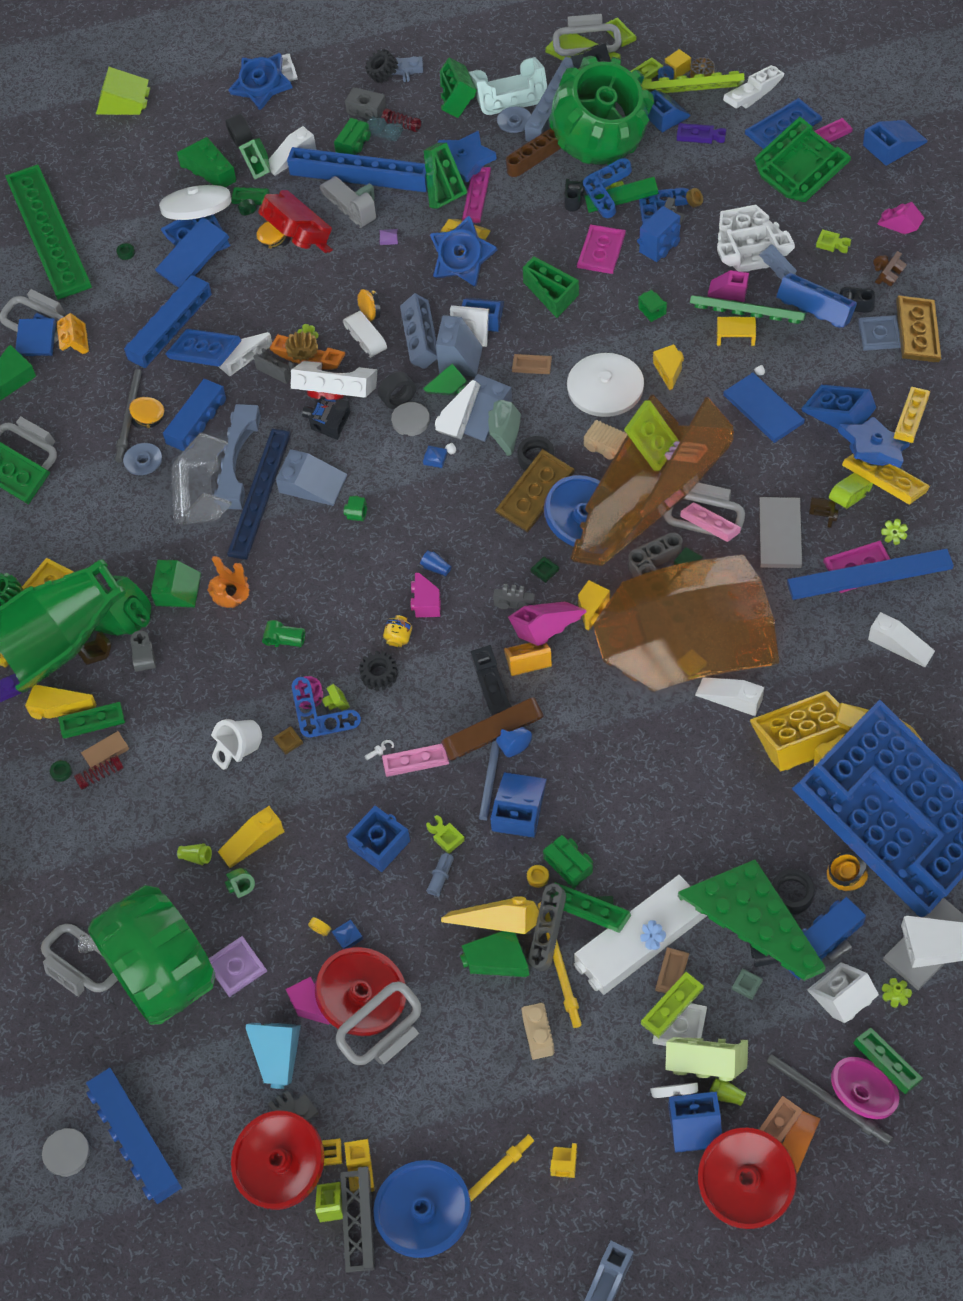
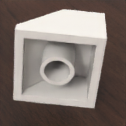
[807,962,879,1023]

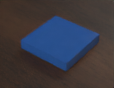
[16,318,56,356]

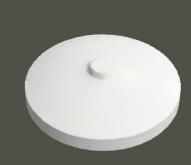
[159,185,232,220]
[567,353,644,417]

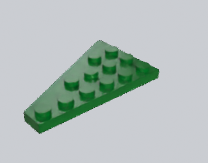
[678,860,826,981]

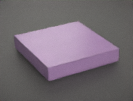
[209,936,267,997]

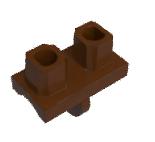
[873,251,907,286]

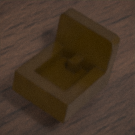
[809,497,839,528]
[78,632,111,665]

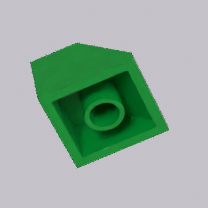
[151,560,201,607]

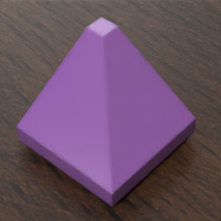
[380,229,398,245]

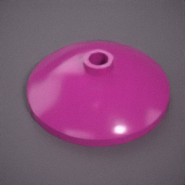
[831,1057,899,1119]

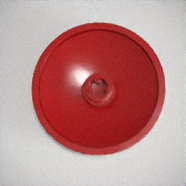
[315,947,406,1036]
[231,1111,324,1210]
[698,1128,797,1229]

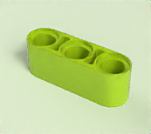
[829,473,873,509]

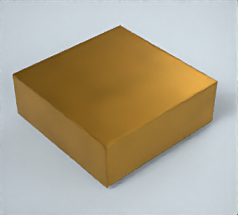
[273,726,303,755]

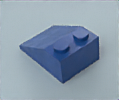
[801,385,876,429]

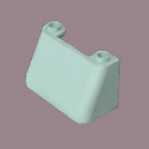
[469,57,547,115]

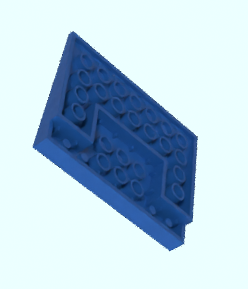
[792,700,963,918]

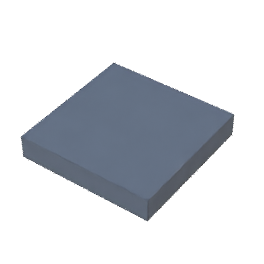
[858,315,901,351]

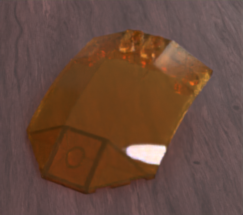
[593,555,779,692]

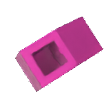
[877,202,924,234]
[708,270,749,302]
[411,573,441,617]
[286,977,331,1025]

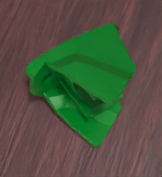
[95,575,152,636]

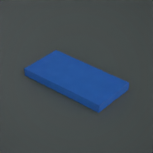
[745,98,822,150]
[155,217,229,289]
[166,329,241,367]
[723,373,805,443]

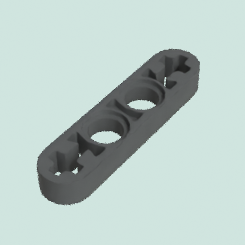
[529,883,566,971]

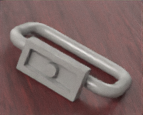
[553,14,621,56]
[0,289,65,343]
[0,416,57,470]
[663,481,745,536]
[41,924,118,997]
[336,982,421,1065]

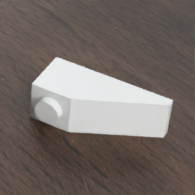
[269,126,316,176]
[219,332,272,376]
[435,380,480,440]
[868,612,935,667]
[695,677,764,716]

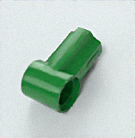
[262,620,306,647]

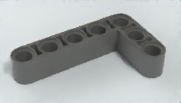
[628,533,688,635]

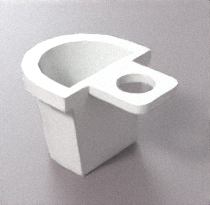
[211,719,262,770]

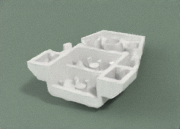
[717,205,795,272]

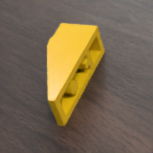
[25,685,97,719]
[218,806,284,868]

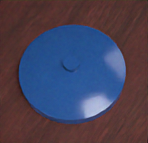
[544,475,623,549]
[374,1160,471,1258]

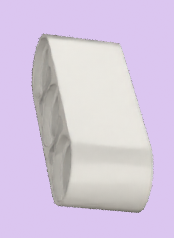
[343,311,387,358]

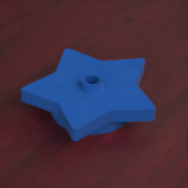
[229,53,292,110]
[438,131,497,182]
[430,216,498,286]
[838,417,911,468]

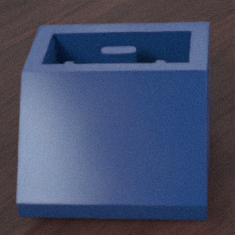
[648,89,690,132]
[462,298,504,332]
[668,1092,722,1153]

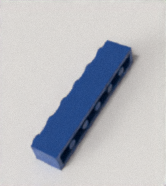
[124,275,212,368]
[86,1068,182,1204]

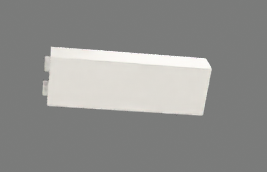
[574,875,707,995]

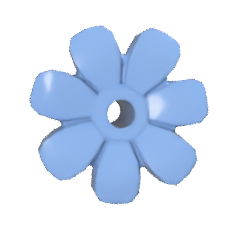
[640,920,666,950]

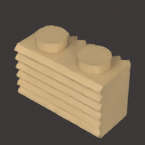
[584,420,629,461]
[522,1003,555,1060]

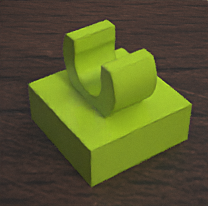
[322,684,350,711]

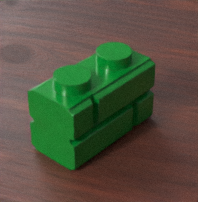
[334,118,371,155]
[543,835,593,888]

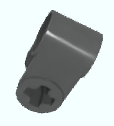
[130,631,157,672]

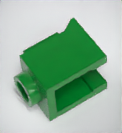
[638,290,667,322]

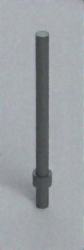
[115,369,142,463]
[767,1054,893,1145]

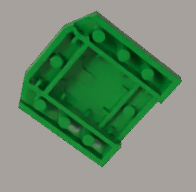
[754,116,851,202]

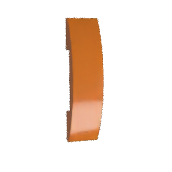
[270,334,345,370]
[783,1111,820,1174]

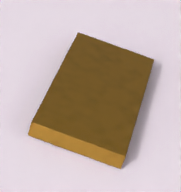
[896,295,941,362]
[495,449,575,532]

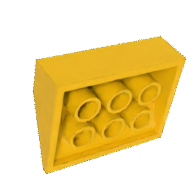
[750,691,848,772]

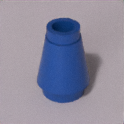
[420,550,452,577]

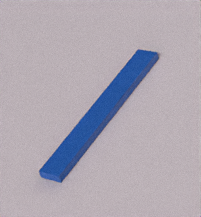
[787,549,954,600]

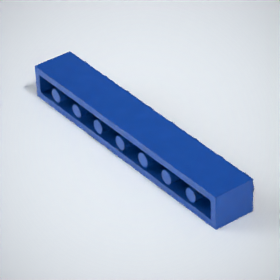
[287,147,428,192]

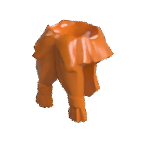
[207,556,250,608]

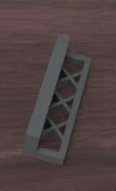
[340,1167,375,1273]

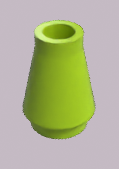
[177,844,212,865]
[710,1077,746,1106]

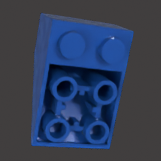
[863,120,928,166]
[491,773,547,838]

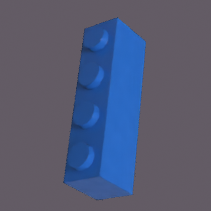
[776,273,857,328]
[163,379,226,452]
[789,897,866,980]

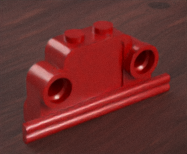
[258,190,333,253]

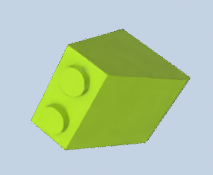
[96,67,150,115]

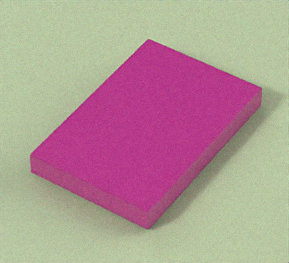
[577,224,626,274]
[823,541,890,593]

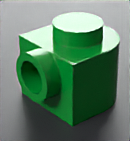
[344,496,368,521]
[224,868,255,898]

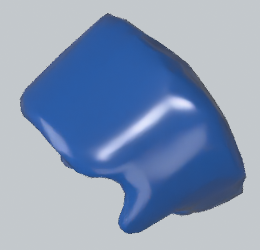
[496,727,532,757]

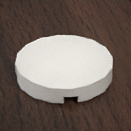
[650,1083,699,1098]

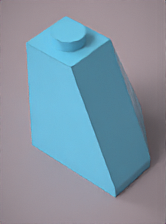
[246,1023,301,1089]

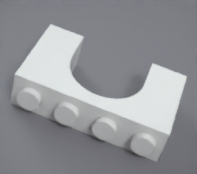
[291,361,377,397]

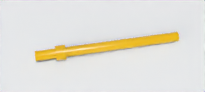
[538,902,582,1028]
[468,1134,535,1201]

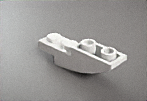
[723,65,784,108]

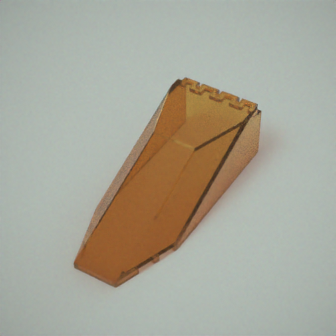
[570,394,734,566]

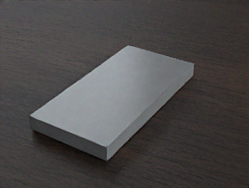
[759,497,802,568]
[883,898,963,991]

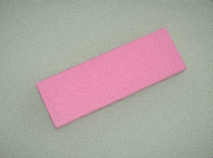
[680,502,741,542]
[382,744,449,777]

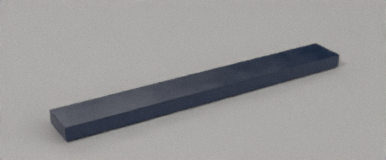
[227,429,291,560]

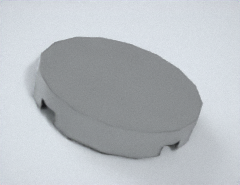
[391,402,430,436]
[42,1128,90,1177]

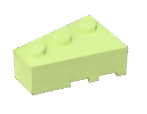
[666,1037,748,1081]

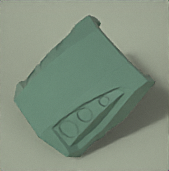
[488,400,521,456]

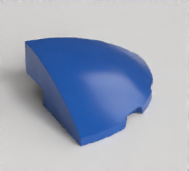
[161,214,230,251]

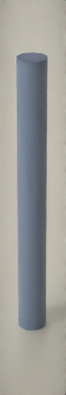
[479,741,500,820]

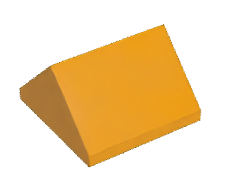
[504,642,552,676]

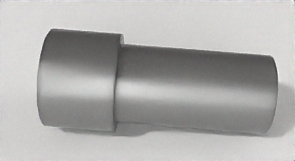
[826,940,852,963]

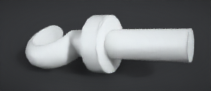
[365,740,394,760]

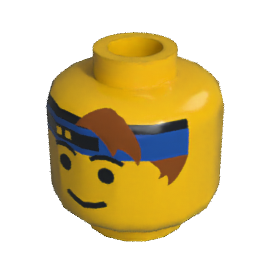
[383,615,412,647]

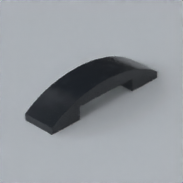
[470,645,512,716]

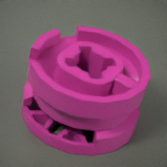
[295,676,323,709]

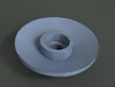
[497,106,531,133]
[123,443,162,475]

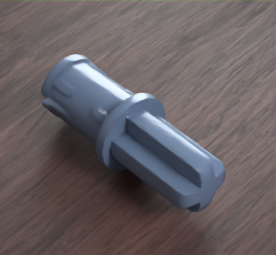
[426,853,454,897]

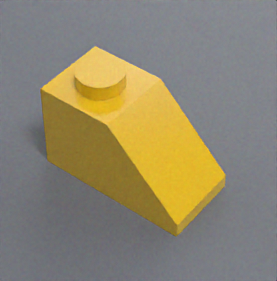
[653,344,684,390]

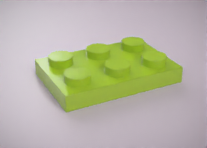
[624,400,679,471]

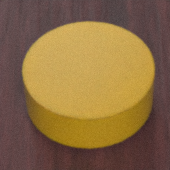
[527,865,549,888]
[308,917,331,936]

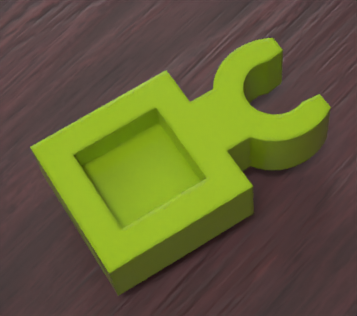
[816,229,851,253]
[426,815,465,854]

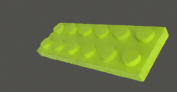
[642,71,745,93]

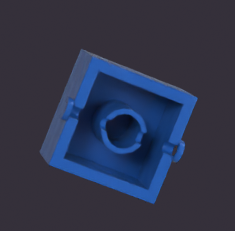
[637,206,681,262]
[346,806,410,873]

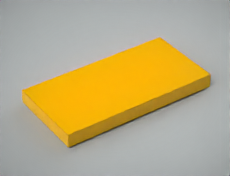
[842,454,930,505]

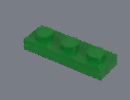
[58,702,125,739]
[853,1028,923,1094]

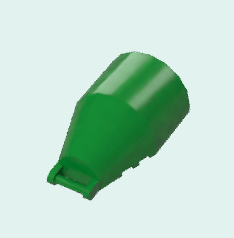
[0,559,126,693]

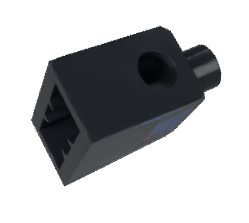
[302,398,351,440]

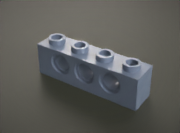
[400,293,437,369]

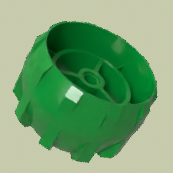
[549,56,654,165]
[87,885,215,1025]

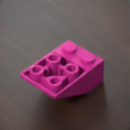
[508,602,587,646]

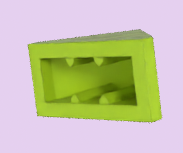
[315,1182,343,1222]

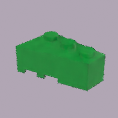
[440,57,477,118]
[177,137,237,187]
[424,142,468,209]
[523,256,579,318]

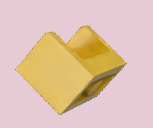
[717,317,756,346]

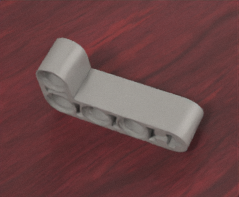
[320,176,376,228]

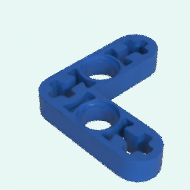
[583,158,632,218]
[639,188,689,225]
[292,677,361,738]

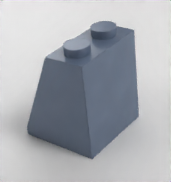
[436,315,483,377]

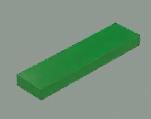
[585,177,659,213]
[549,882,631,933]

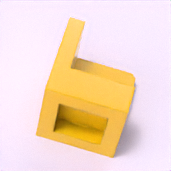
[665,49,691,79]
[550,1143,577,1178]

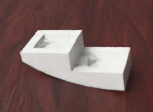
[282,54,298,81]

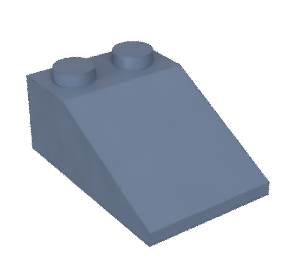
[464,374,512,442]
[276,449,347,506]

